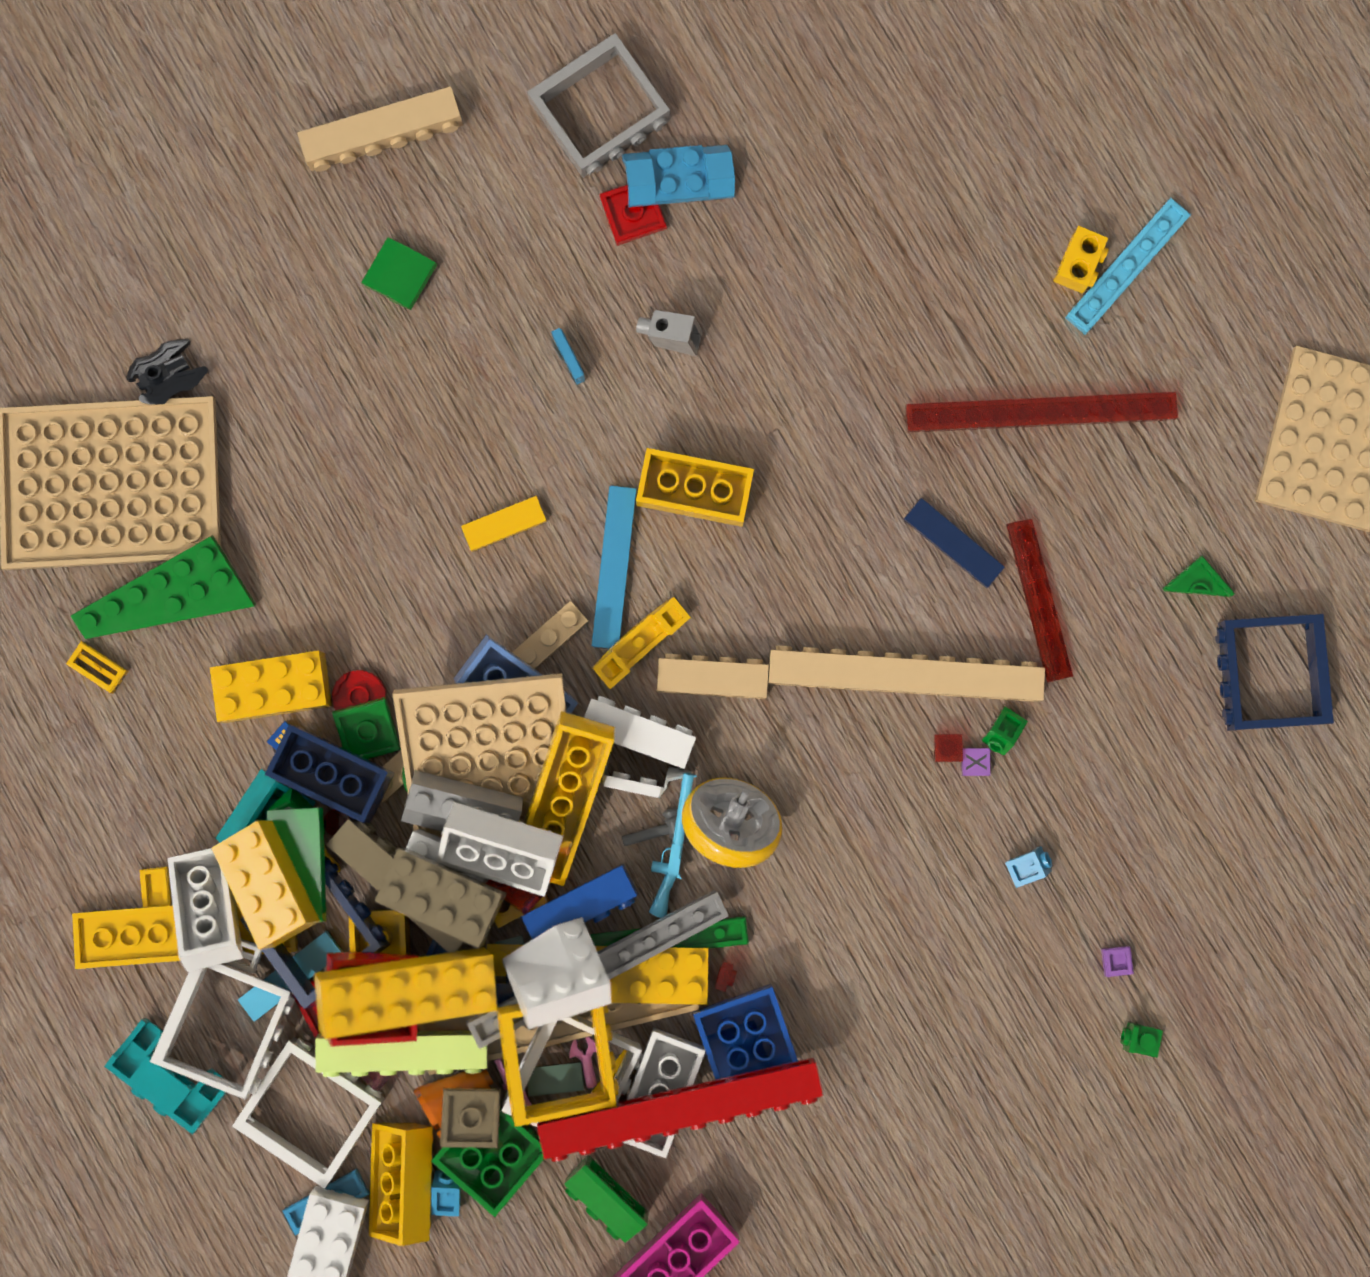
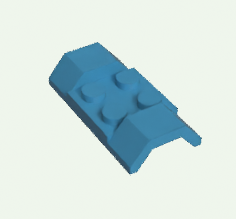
[622,145,735,207]

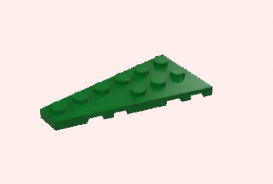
[70,535,256,639]

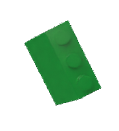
[564,1154,649,1243]

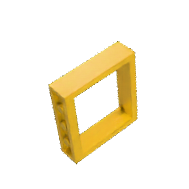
[497,1004,619,1126]

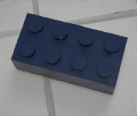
[264,724,395,823]

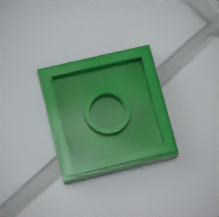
[332,697,401,759]

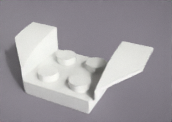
[602,754,693,798]

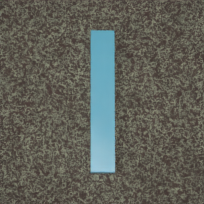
[1065,198,1191,335]

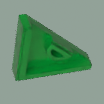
[1162,556,1235,597]

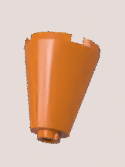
[413,1069,494,1138]

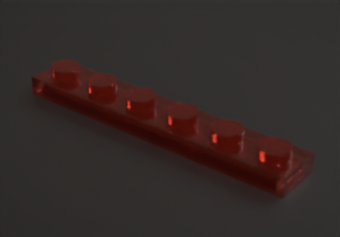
[1006,519,1073,683]

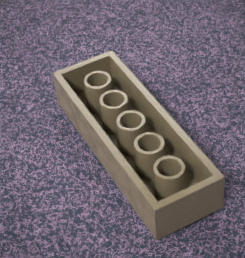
[326,819,468,953]

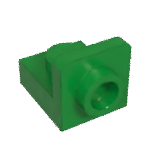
[982,706,1028,755]
[1120,1022,1163,1058]

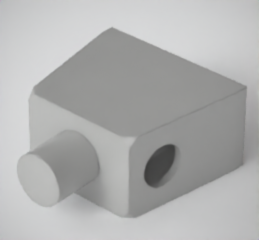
[636,310,703,356]

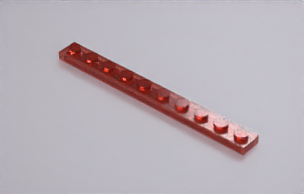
[905,392,1178,433]

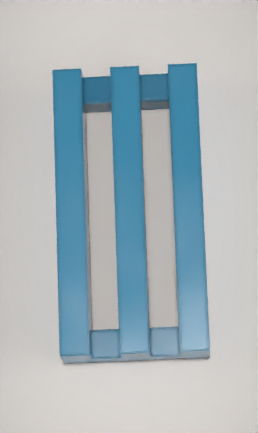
[551,328,586,385]

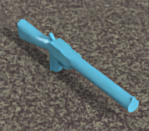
[649,773,697,918]

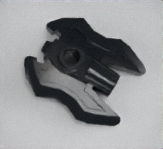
[126,339,208,405]

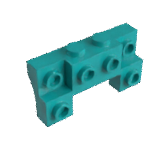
[104,1018,227,1135]

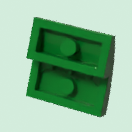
[361,237,438,310]

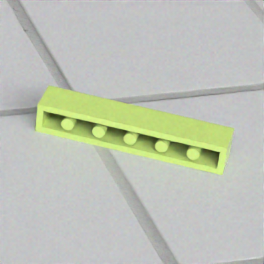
[315,1030,487,1077]

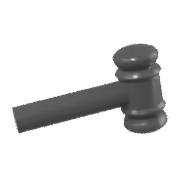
[622,807,689,846]

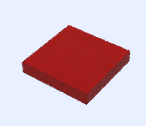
[599,184,667,246]

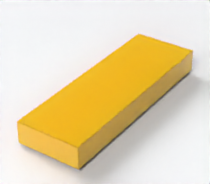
[461,496,547,552]

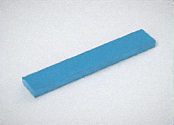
[592,486,637,649]

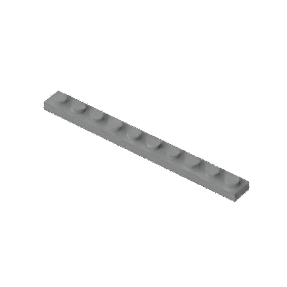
[466,890,729,1049]

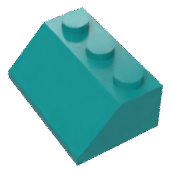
[216,769,316,843]

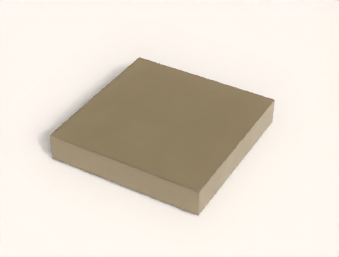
[440,1088,501,1148]

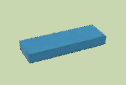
[282,1168,370,1235]

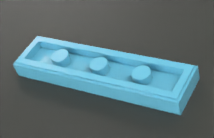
[238,931,343,1022]

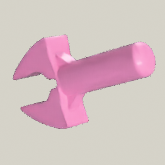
[569,1036,597,1088]

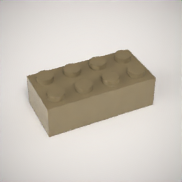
[375,847,507,948]

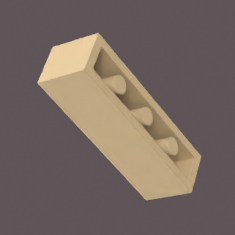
[657,654,769,699]

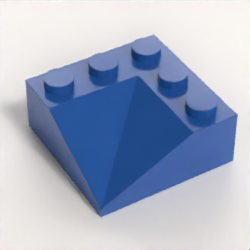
[693,984,798,1080]

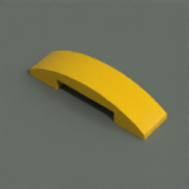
[592,597,691,689]

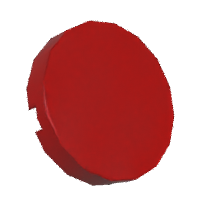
[332,670,387,711]

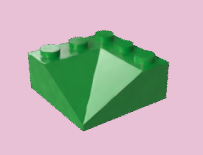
[431,1100,544,1217]

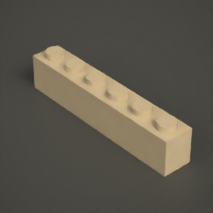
[297,86,463,172]

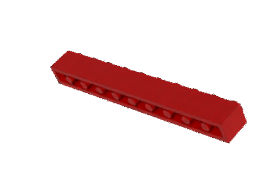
[537,1058,823,1162]

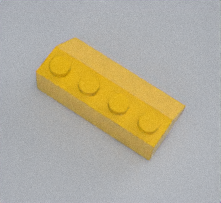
[369,1123,433,1246]

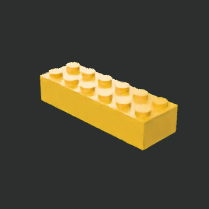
[524,711,615,886]
[314,947,497,1039]

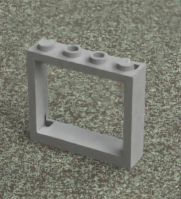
[527,33,670,178]

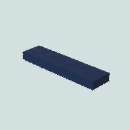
[903,498,1005,589]

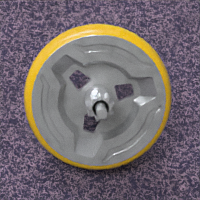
[682,778,782,868]

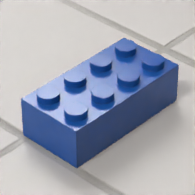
[521,864,638,940]

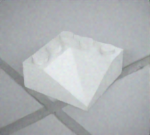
[502,918,611,1029]

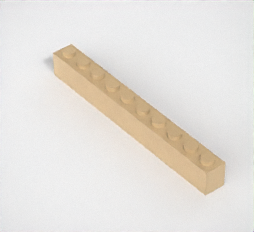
[768,646,1045,702]

